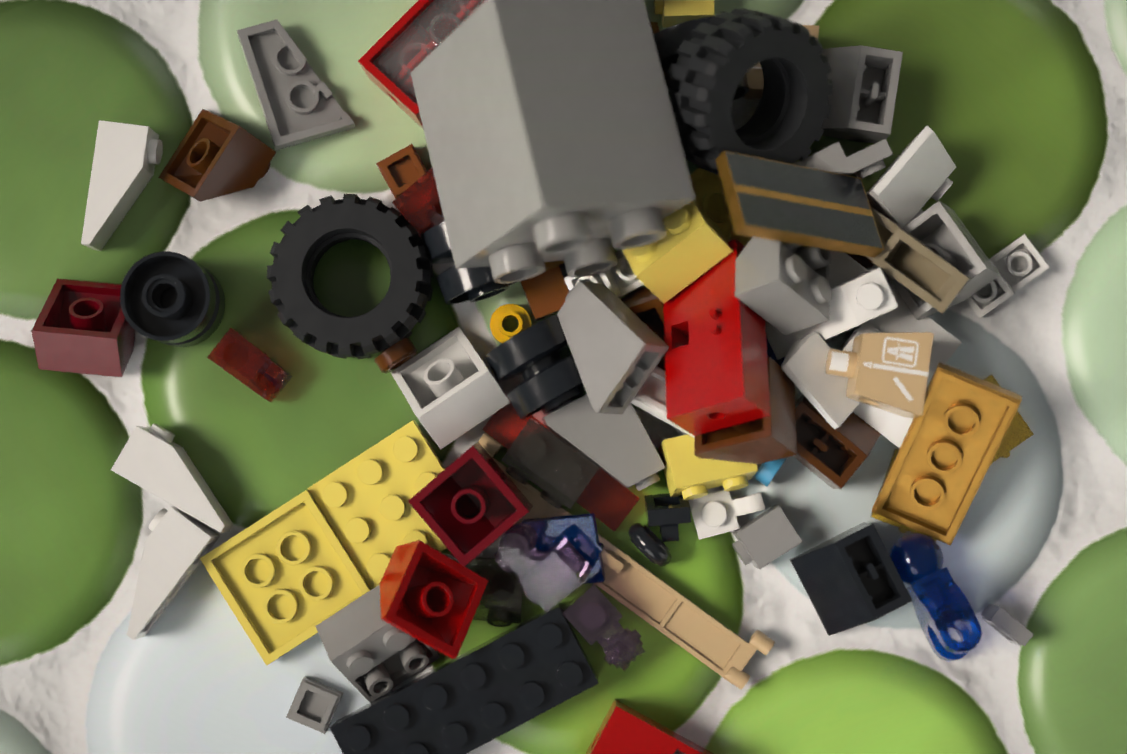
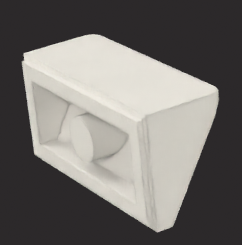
[781,332,861,430]

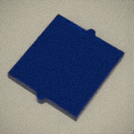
[522,513,605,587]

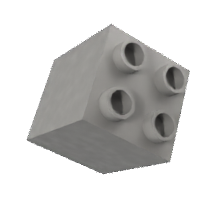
[411,0,695,283]

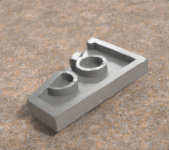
[237,20,355,151]

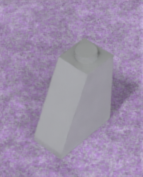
[557,280,669,414]
[542,394,666,491]

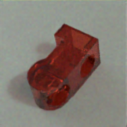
[392,168,442,236]
[207,328,293,403]

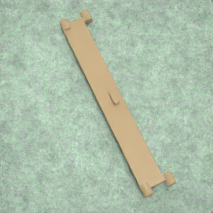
[477,432,775,690]

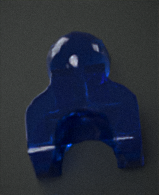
[890,533,982,661]

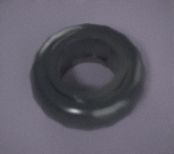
[628,523,672,566]

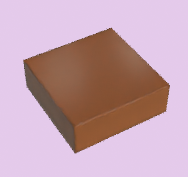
[376,144,433,202]
[520,266,569,321]

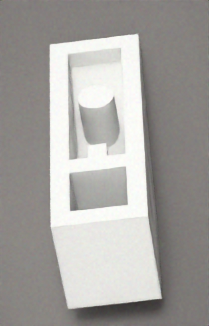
[81,120,163,251]
[765,267,899,360]
[111,423,234,533]
[127,507,220,641]

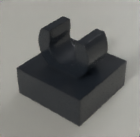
[644,493,691,542]

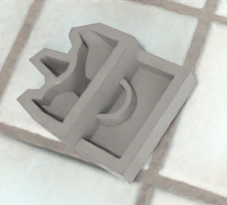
[794,139,893,178]

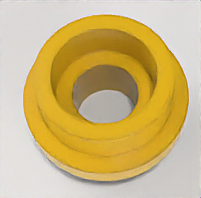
[490,304,532,343]

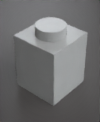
[732,505,803,569]

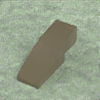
[866,205,970,314]

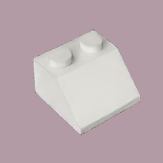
[866,126,956,228]
[390,327,510,449]

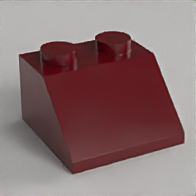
[31,278,136,377]
[408,442,533,567]

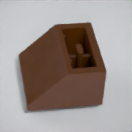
[793,394,881,489]

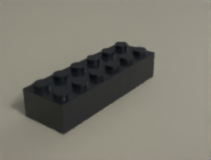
[330,603,599,754]

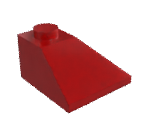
[379,540,488,659]

